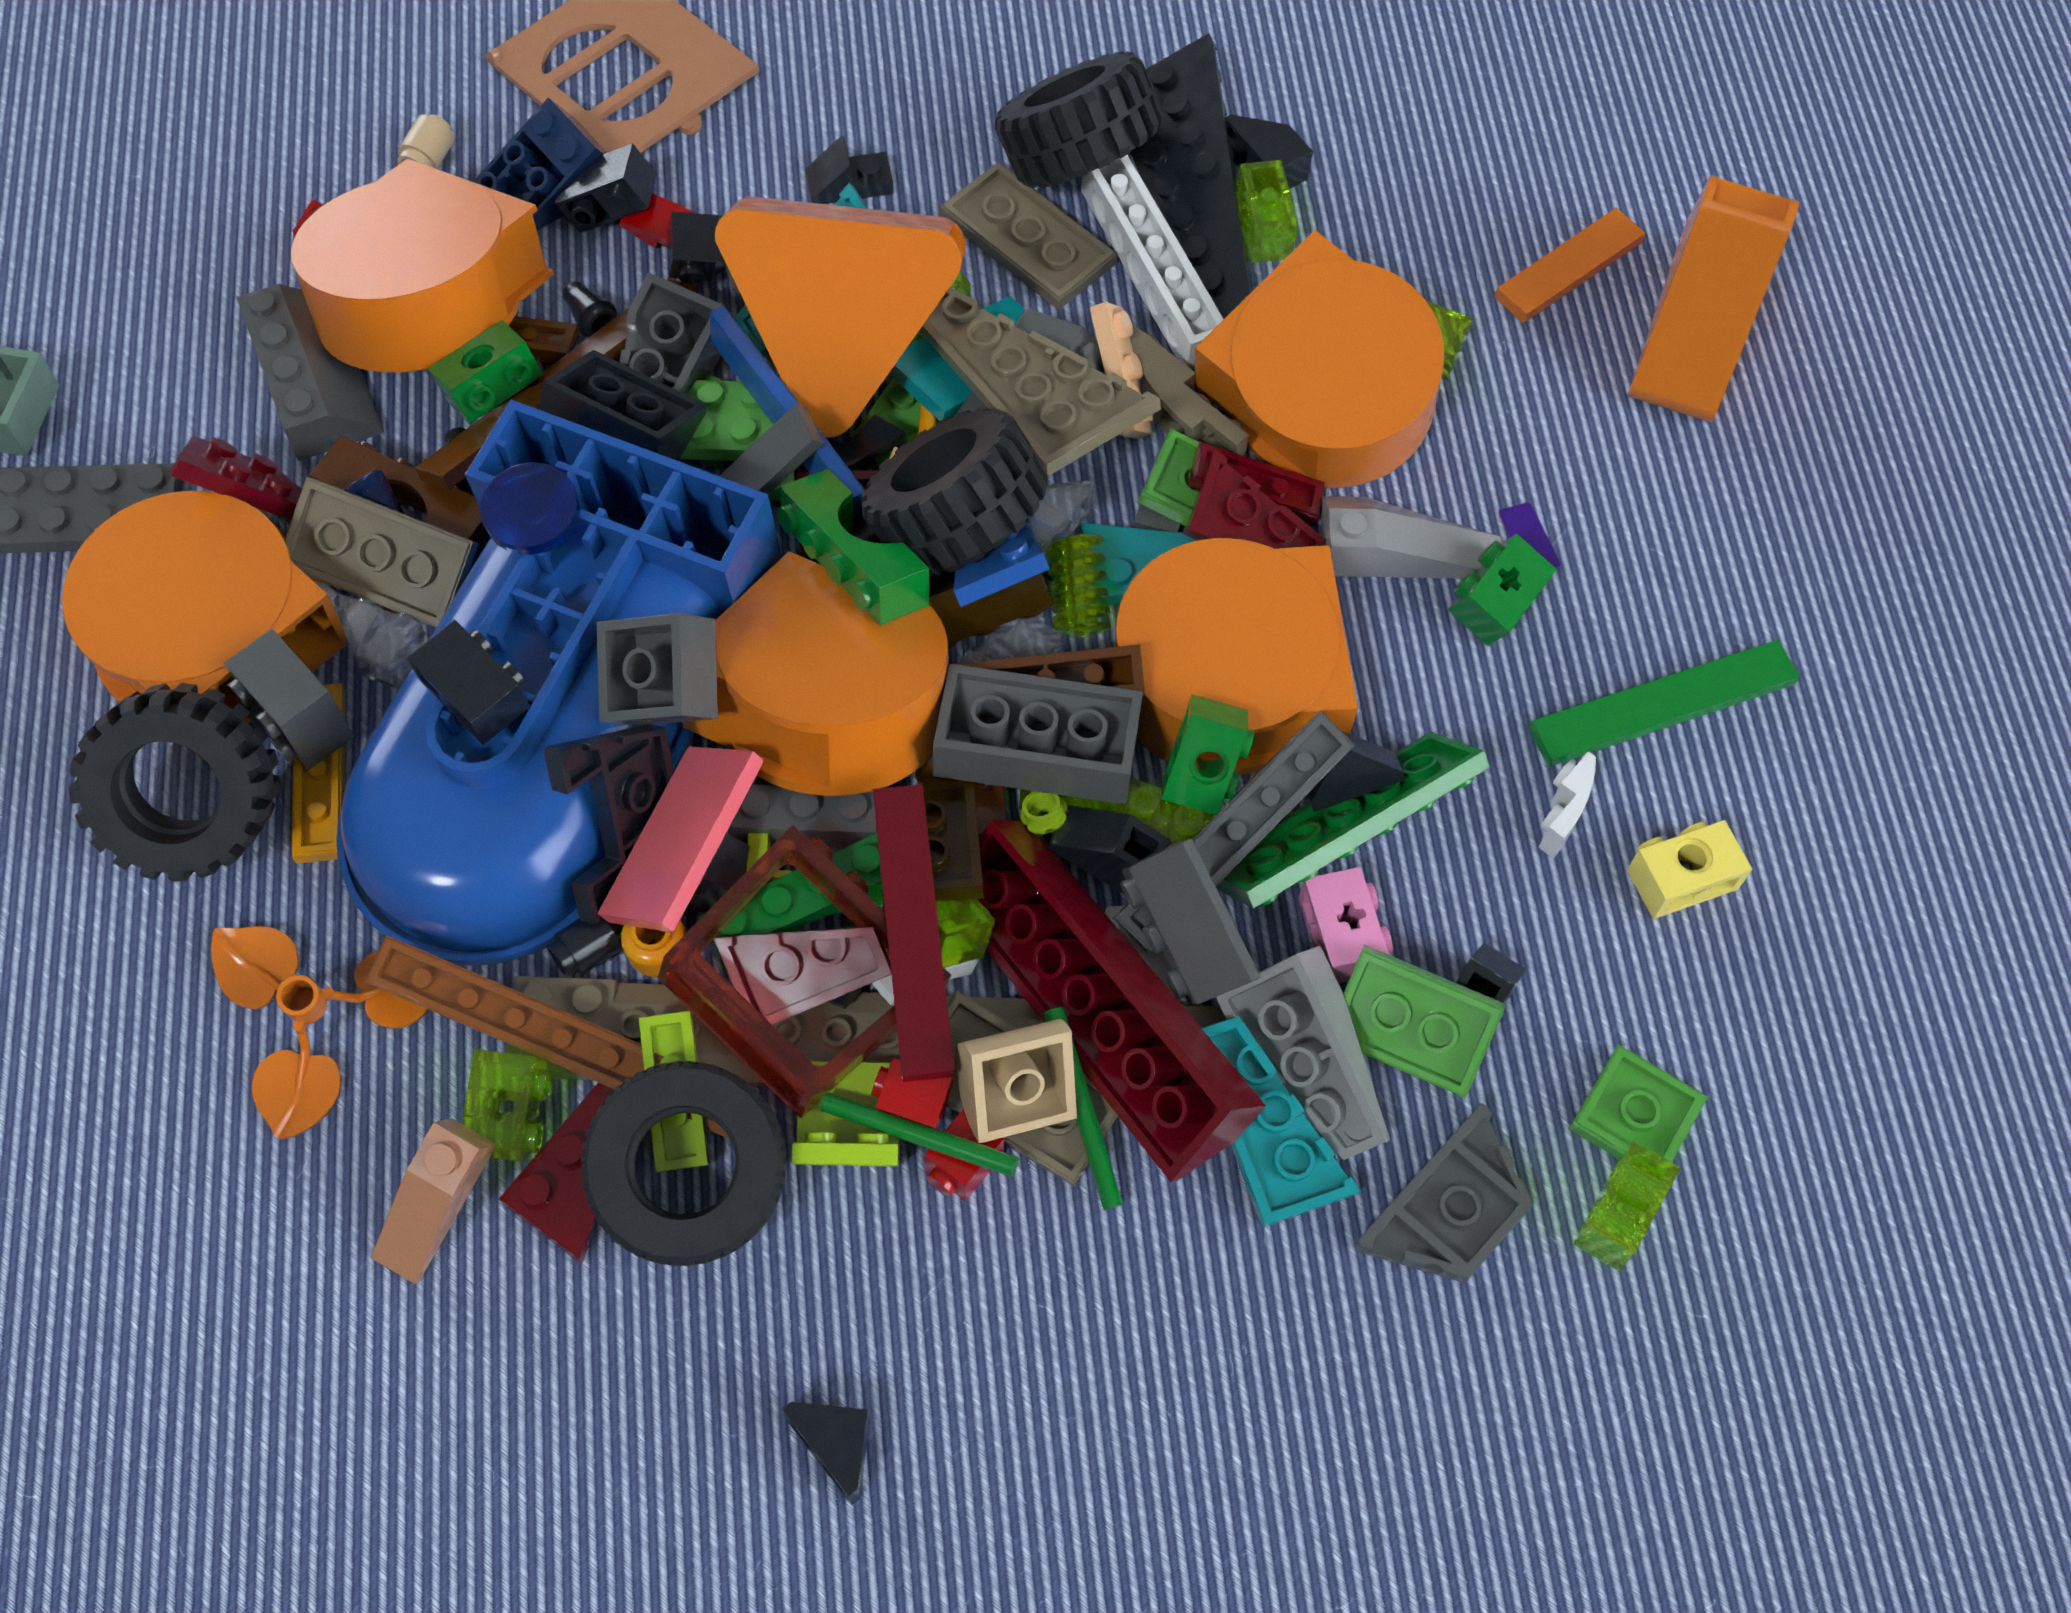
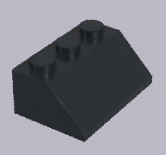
[539,350,707,461]

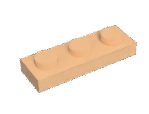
[1090,302,1153,439]

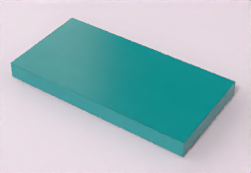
[889,296,1025,421]

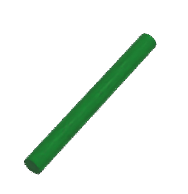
[1044,1007,1123,1211]
[820,1092,1019,1177]

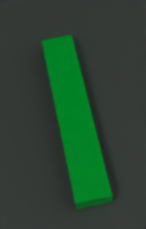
[1528,640,1800,767]

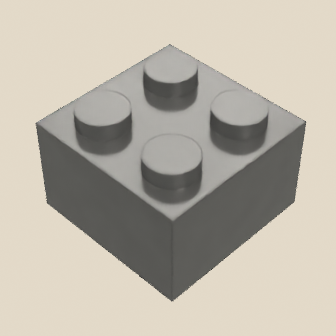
[597,613,718,726]
[224,629,355,771]

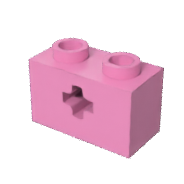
[1298,867,1393,983]

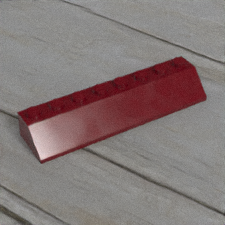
[948,820,1266,1182]

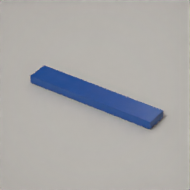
[710,306,865,519]

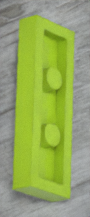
[639,1011,710,1173]

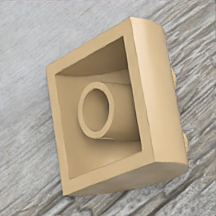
[955,1019,1077,1143]

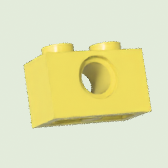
[1627,820,1752,919]

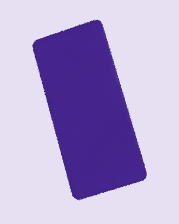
[1498,502,1561,568]

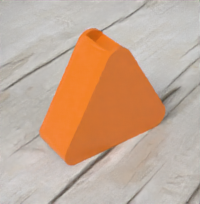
[1627,175,1800,423]
[715,196,966,438]

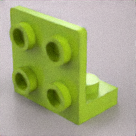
[792,1061,900,1167]

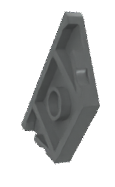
[1354,1103,1534,1283]

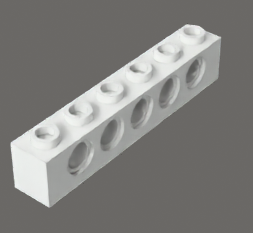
[1081,155,1224,372]

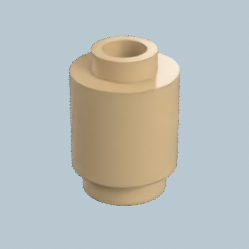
[397,115,455,169]

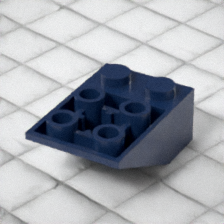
[473,97,607,231]

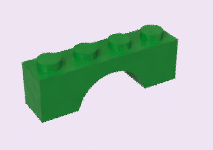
[777,469,929,625]
[698,833,883,978]

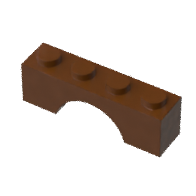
[310,435,492,570]

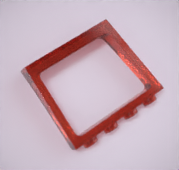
[658,825,952,1118]

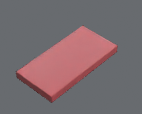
[597,746,764,933]

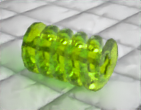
[1047,534,1111,637]

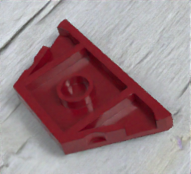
[169,435,302,520]

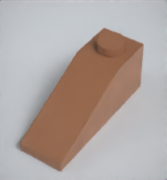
[371,1118,497,1284]

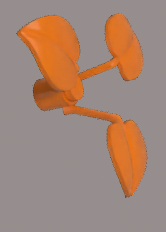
[211,926,429,1139]

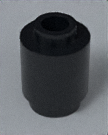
[546,918,622,978]

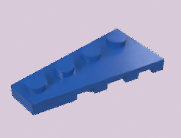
[954,525,1049,607]

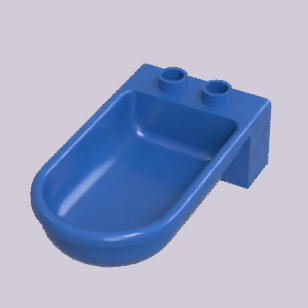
[336,399,782,966]

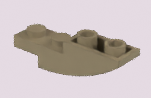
[1130,323,1249,456]

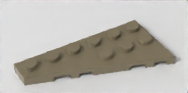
[919,287,1161,476]

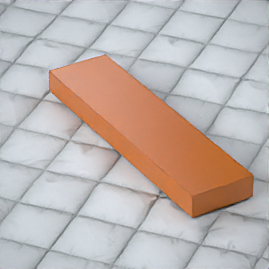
[1494,207,1646,324]

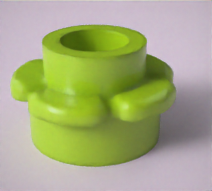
[1020,791,1067,834]

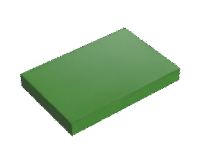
[1343,944,1506,1098]

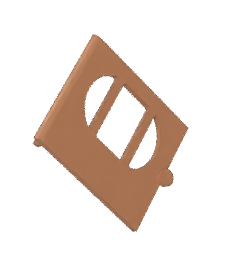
[485,0,760,153]

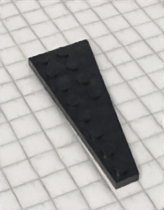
[1130,33,1253,319]

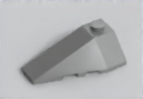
[1320,496,1502,579]
[1216,946,1390,1160]

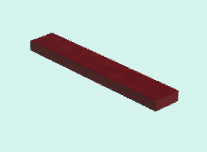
[873,784,955,1082]

